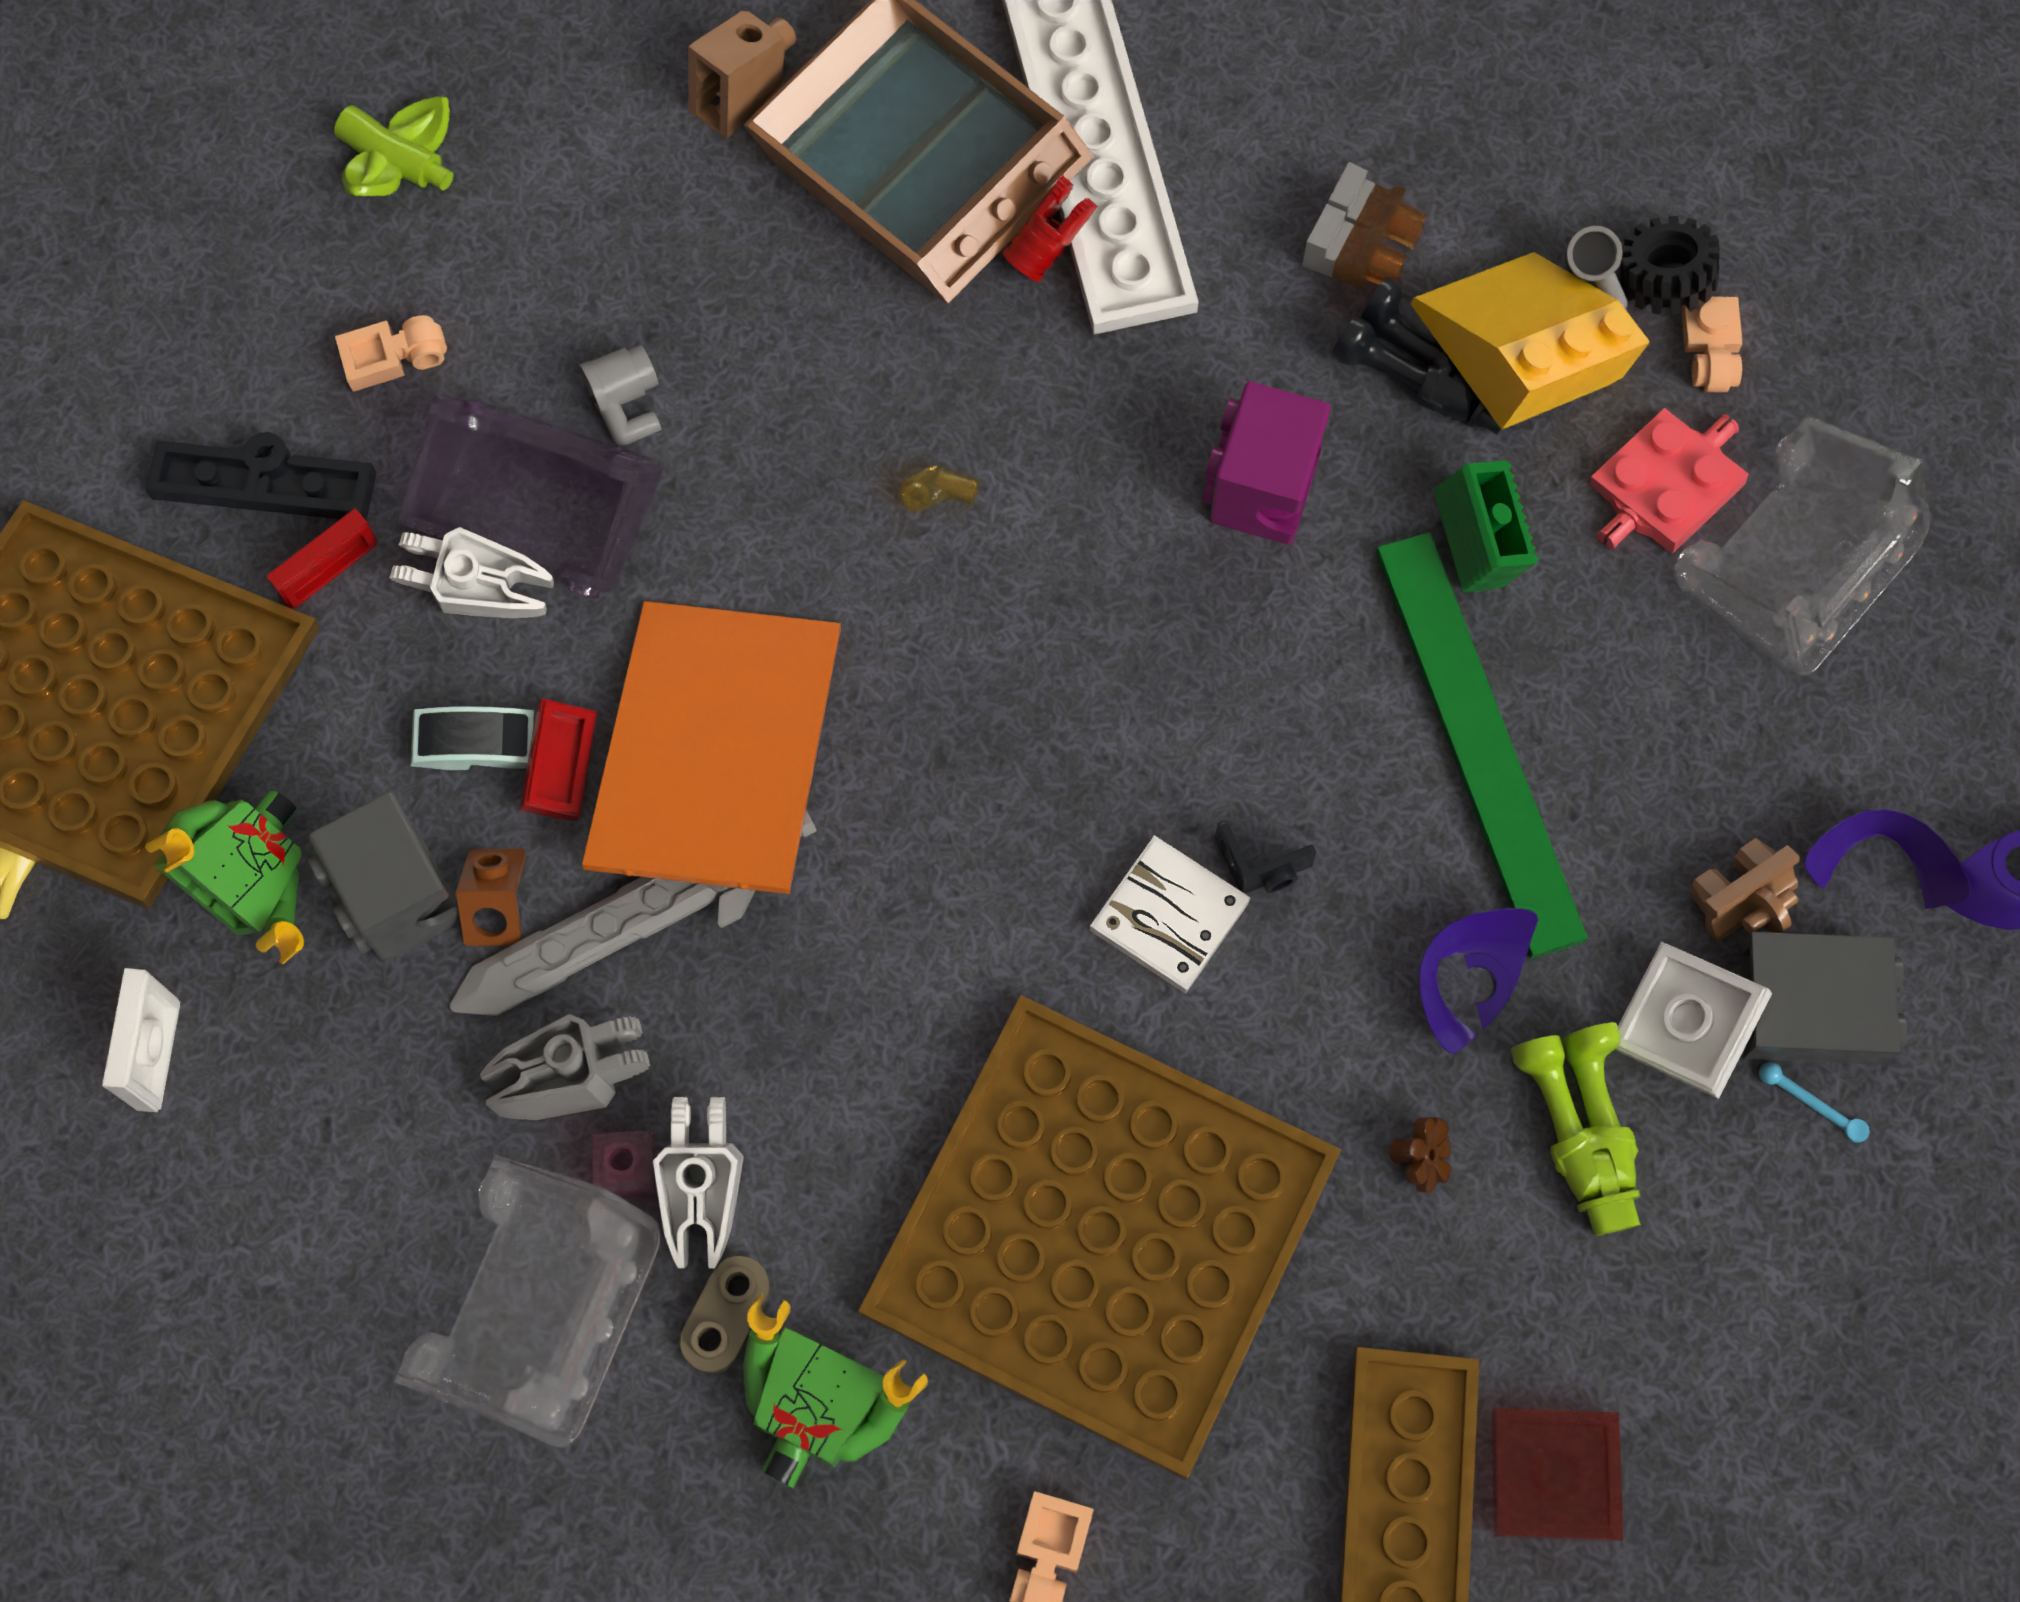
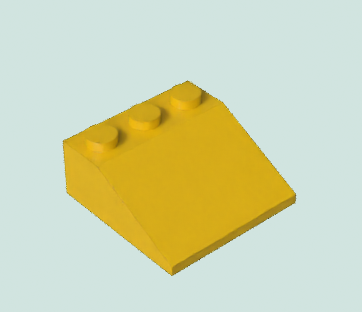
[1410,252,1650,430]

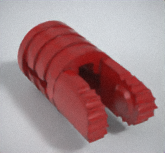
[1002,175,1098,282]

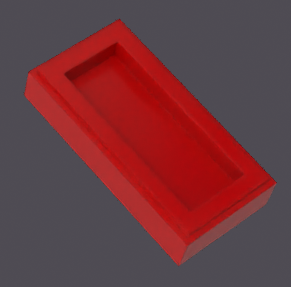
[266,508,378,609]
[519,698,597,821]

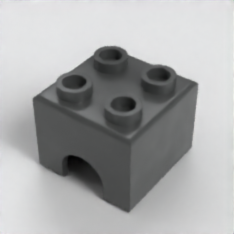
[307,792,460,962]

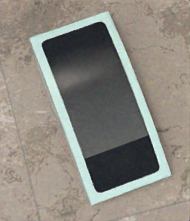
[410,707,534,770]

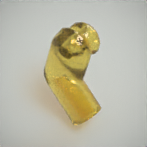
[899,466,981,512]

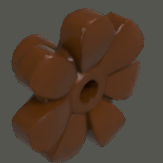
[1390,1117,1452,1193]

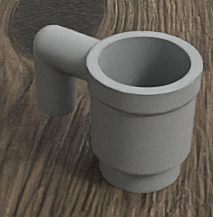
[1567,226,1627,309]
[579,345,662,446]

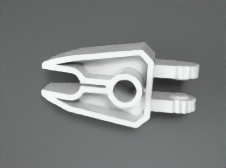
[389,527,554,618]
[653,1097,744,1268]

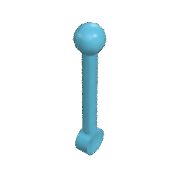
[1759,1062,1870,1143]

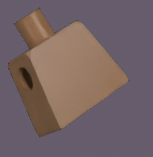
[688,11,796,139]

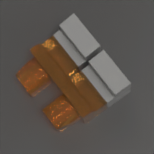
[1302,162,1427,289]

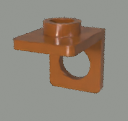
[456,849,526,946]

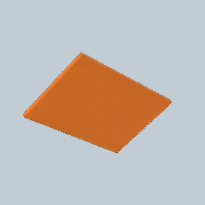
[582,601,841,894]

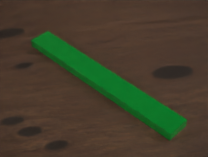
[1376,532,1588,959]

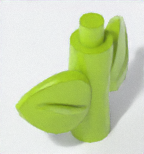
[334,96,453,196]

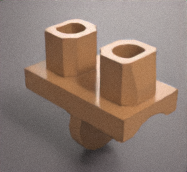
[1692,838,1800,943]

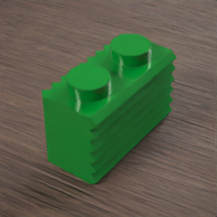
[1433,460,1539,593]

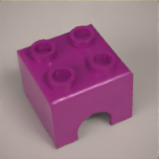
[1202,381,1331,545]

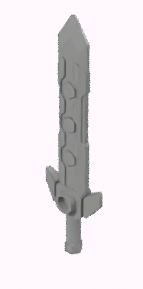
[450,810,817,1016]

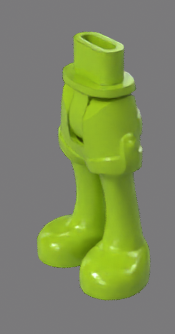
[1511,1022,1641,1236]

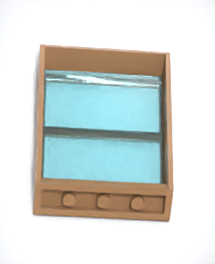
[743,0,1094,303]

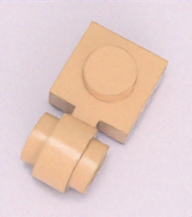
[1681,297,1742,392]
[335,315,447,392]
[1009,1491,1094,1602]

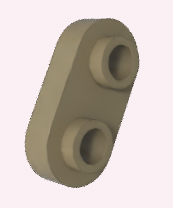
[680,1256,770,1374]

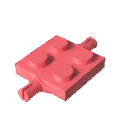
[1589,408,1749,554]

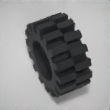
[1620,216,1720,315]

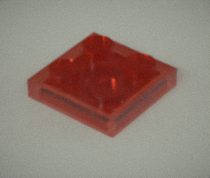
[1492,1408,1623,1542]

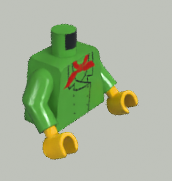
[145,790,304,964]
[743,1294,928,1489]

